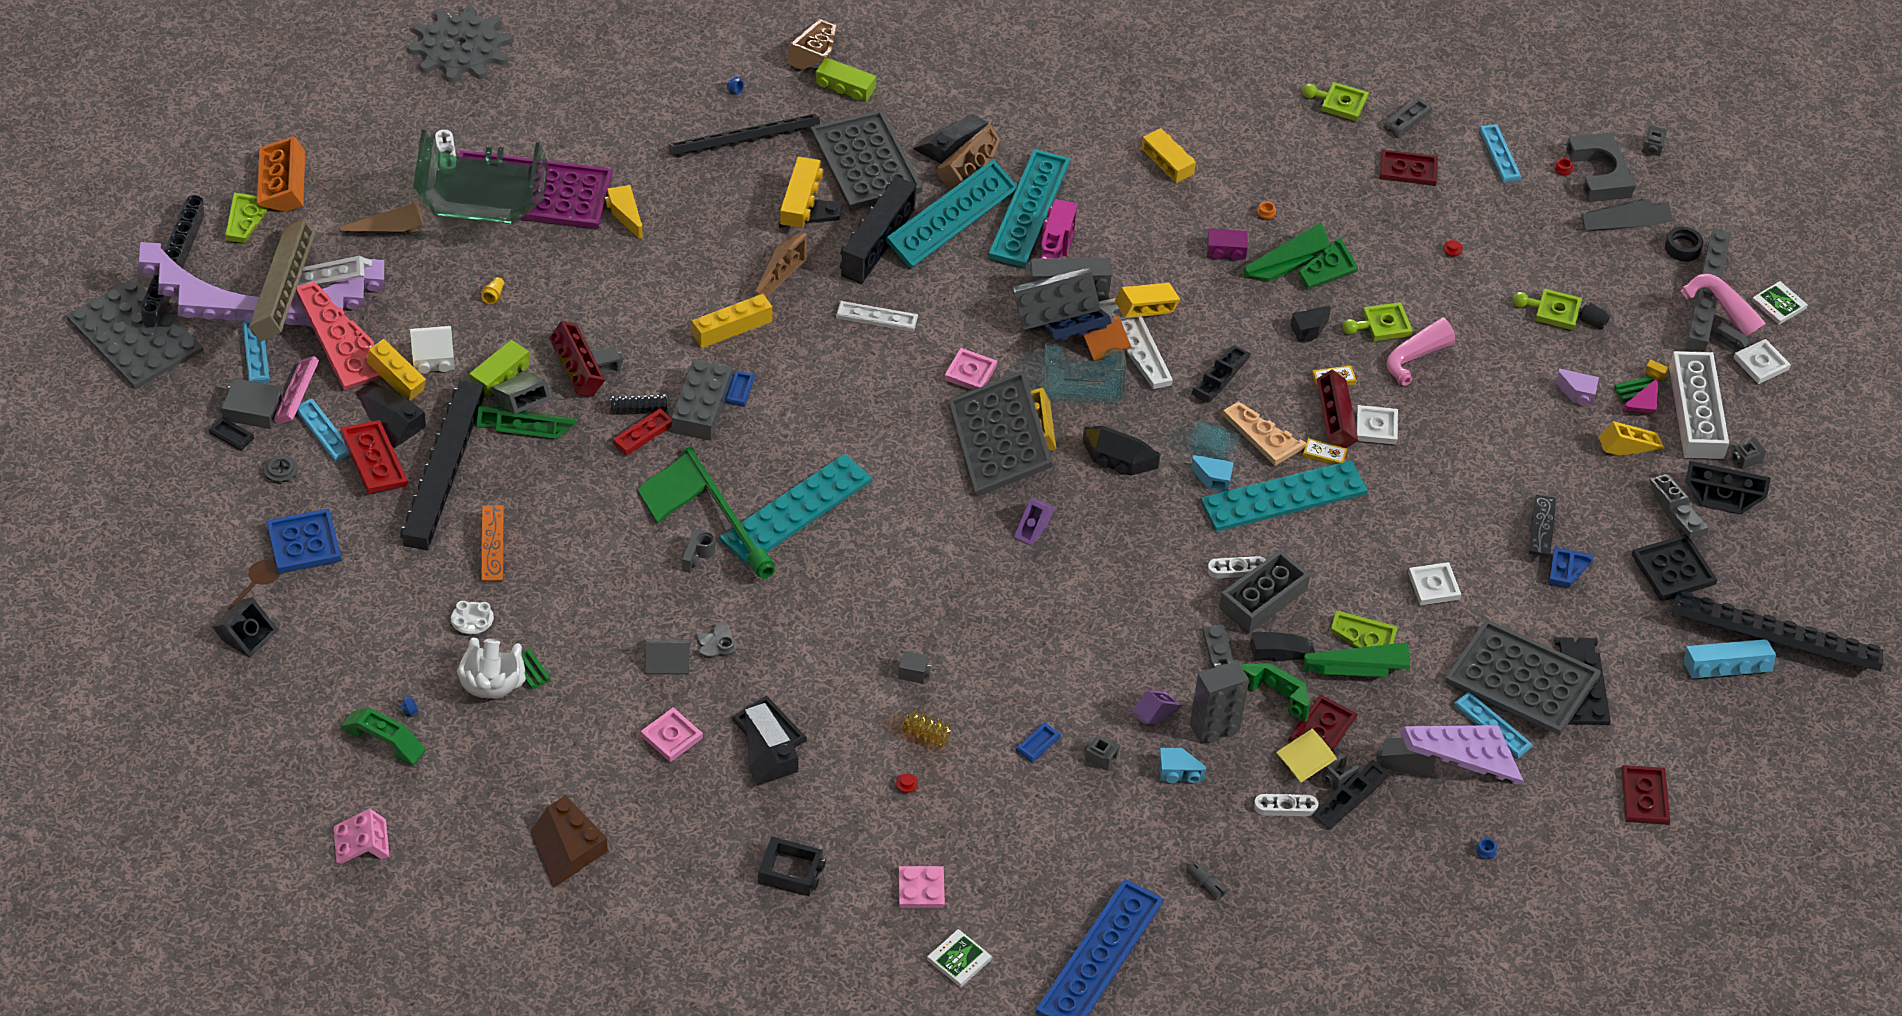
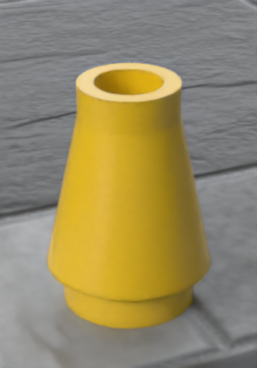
[481,277,504,305]

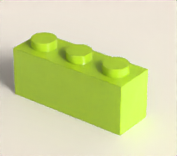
[816,58,876,102]
[469,340,530,398]

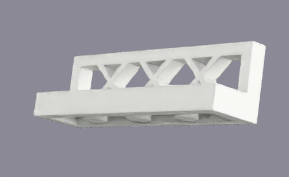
[297,256,372,287]

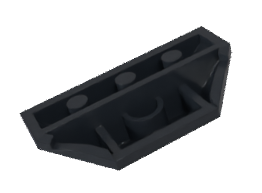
[1082,426,1161,476]
[1685,461,1771,514]

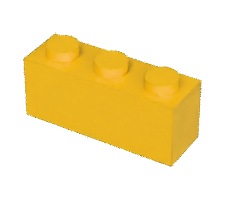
[1141,128,1196,183]
[1115,283,1180,318]
[367,339,426,400]
[1031,387,1056,451]

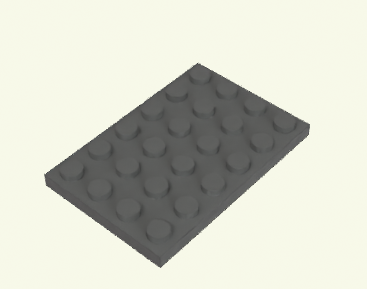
[811,110,922,210]
[66,278,204,389]
[949,370,1054,496]
[1445,619,1601,735]

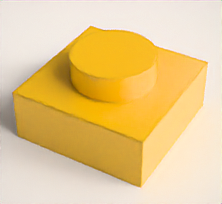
[1646,359,1668,381]

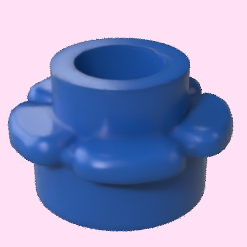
[727,76,744,94]
[400,696,419,717]
[1475,838,1497,859]

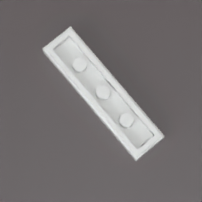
[836,301,918,332]

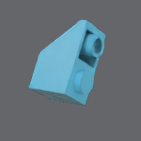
[1191,455,1234,492]
[1159,748,1206,783]

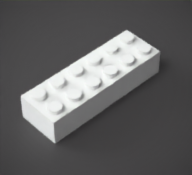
[1669,351,1729,459]

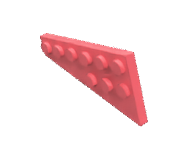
[295,282,382,390]

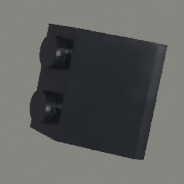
[212,597,278,658]

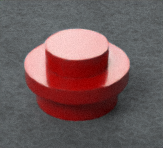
[1554,158,1573,175]
[1443,240,1463,257]
[896,773,918,793]

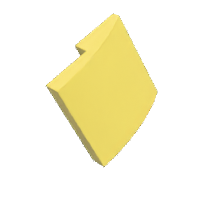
[1276,729,1337,783]

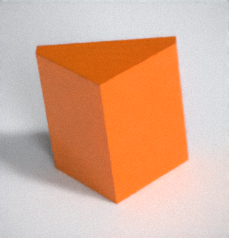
[1084,315,1132,361]

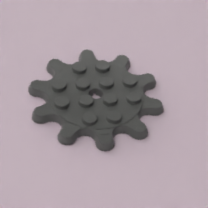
[407,6,514,82]

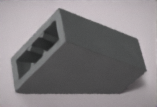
[1376,738,1436,777]

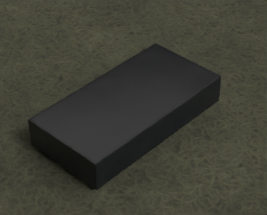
[209,417,254,451]

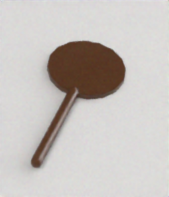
[229,560,280,610]

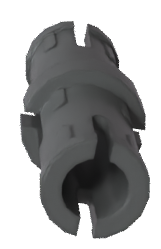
[1186,860,1227,900]

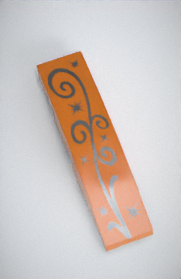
[482,505,504,582]

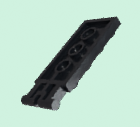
[1554,637,1611,725]

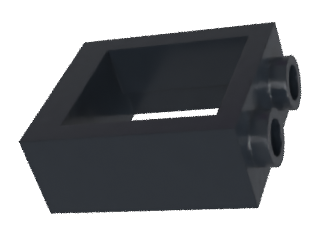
[758,836,826,897]

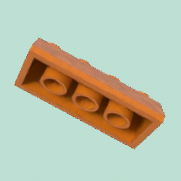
[257,136,305,212]

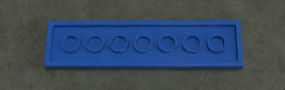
[1035,879,1164,1016]

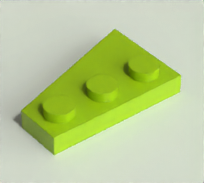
[225,192,269,243]
[1331,610,1398,648]

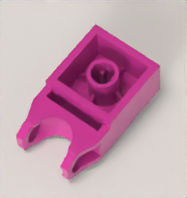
[1041,199,1078,259]

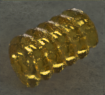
[902,708,951,748]

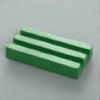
[1614,377,1659,403]
[521,648,551,690]

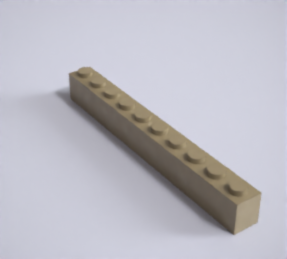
[249,218,315,342]

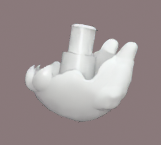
[457,638,526,699]

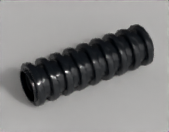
[611,394,667,414]

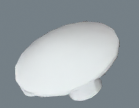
[451,601,494,634]

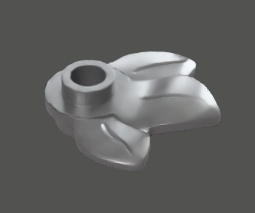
[697,622,736,657]

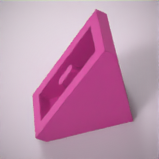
[1622,379,1658,414]

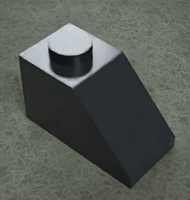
[1291,306,1331,342]

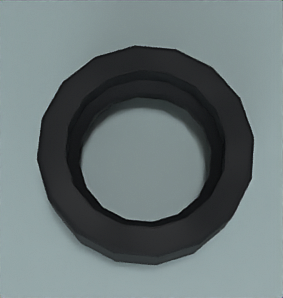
[1665,226,1704,262]

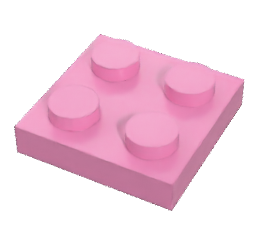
[944,348,997,390]
[641,707,703,762]
[899,866,945,908]

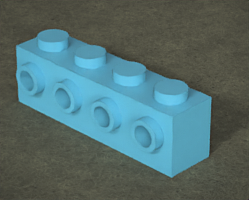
[1683,639,1776,678]

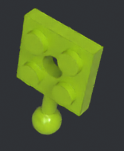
[1302,82,1369,122]
[1513,289,1582,331]
[1342,302,1413,341]

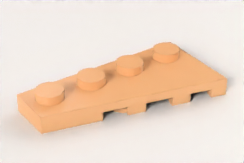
[1222,402,1306,466]

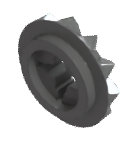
[264,455,298,484]

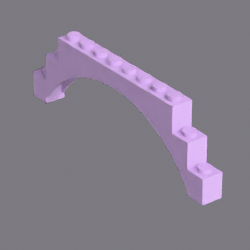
[138,242,384,327]

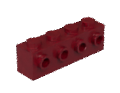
[549,321,605,397]
[1316,369,1359,448]

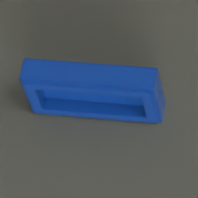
[725,371,755,407]
[1016,722,1061,763]

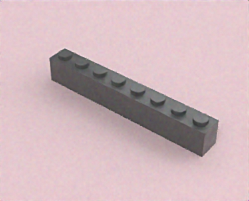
[1684,229,1731,352]

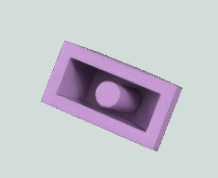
[1556,369,1599,406]

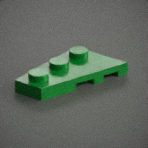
[1298,237,1359,290]

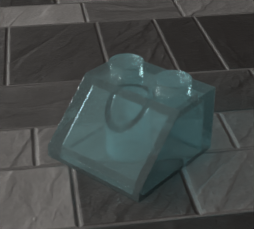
[1189,420,1242,460]

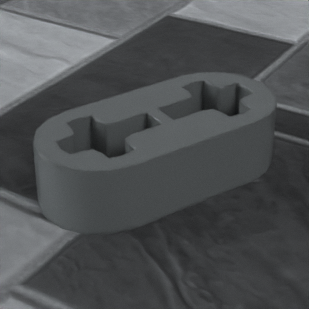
[1712,323,1749,352]

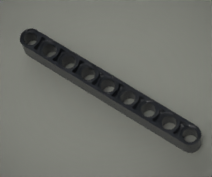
[141,195,204,327]

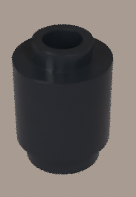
[1579,303,1610,329]

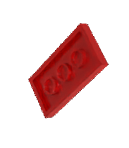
[340,420,408,494]

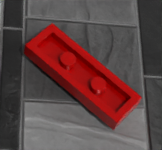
[613,409,672,456]

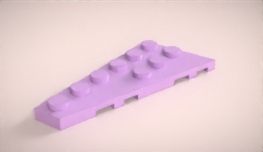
[1400,725,1524,784]

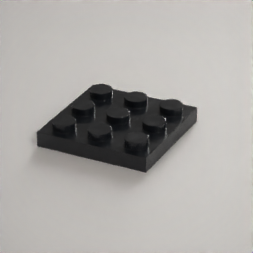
[1631,534,1717,601]

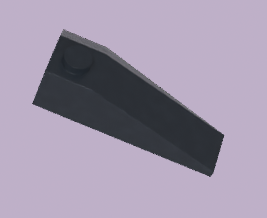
[913,114,988,164]
[357,381,426,448]
[745,703,799,786]

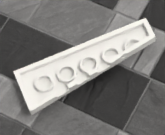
[1099,298,1173,389]

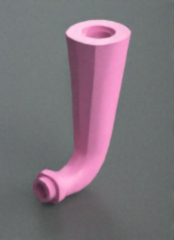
[1680,274,1765,336]
[1387,317,1455,386]

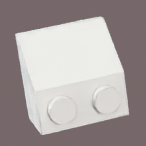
[410,326,455,374]

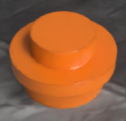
[1257,201,1276,219]

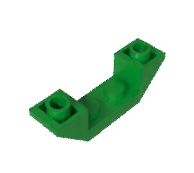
[1240,663,1310,722]
[340,707,426,766]

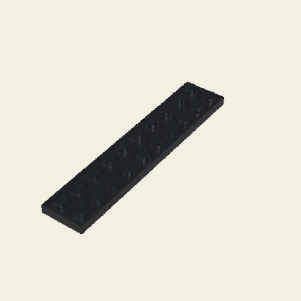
[1672,591,1883,672]

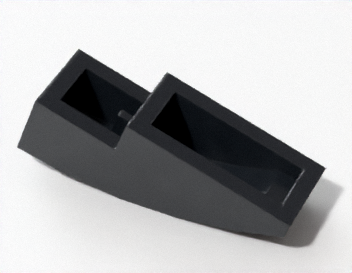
[1250,632,1315,662]

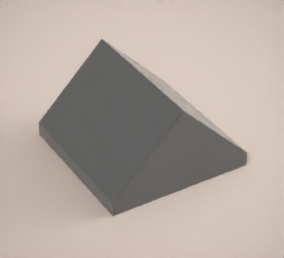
[646,639,690,675]

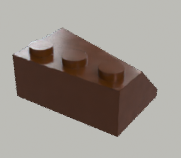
[531,795,608,887]

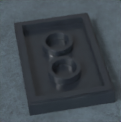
[732,696,807,748]

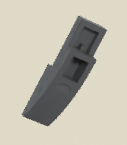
[1650,474,1709,539]

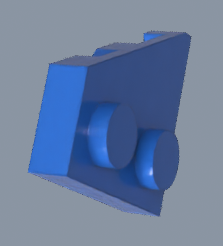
[1549,547,1594,588]

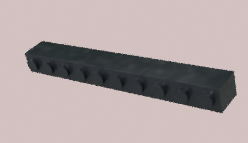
[400,380,485,551]

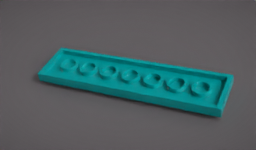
[989,149,1070,268]
[886,159,1018,270]
[720,454,872,566]
[1200,460,1368,532]

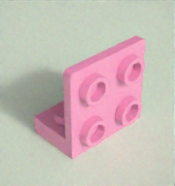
[334,809,389,864]

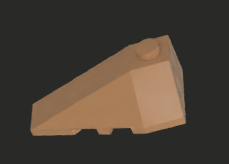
[786,19,836,70]
[935,124,1000,189]
[340,201,424,233]
[755,233,807,297]

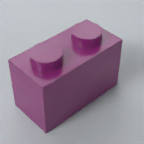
[1207,228,1248,261]

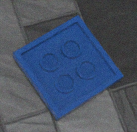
[266,508,342,574]

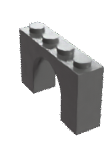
[1566,132,1636,202]

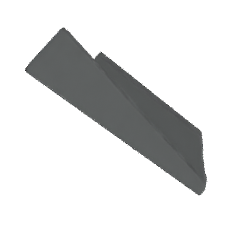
[1582,199,1673,230]

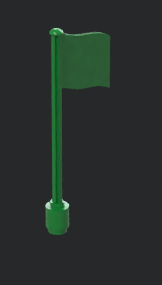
[638,447,775,579]

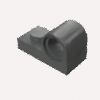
[682,528,715,573]

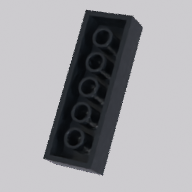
[840,176,917,284]

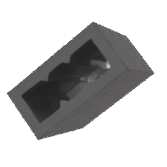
[491,372,552,414]
[220,378,283,429]

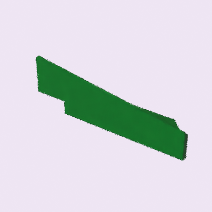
[1243,222,1331,282]
[477,404,578,439]
[1304,642,1410,677]

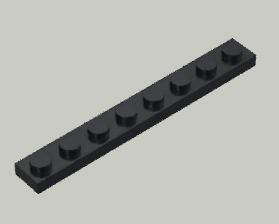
[668,114,820,156]

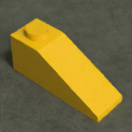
[605,185,643,239]
[1598,421,1664,455]

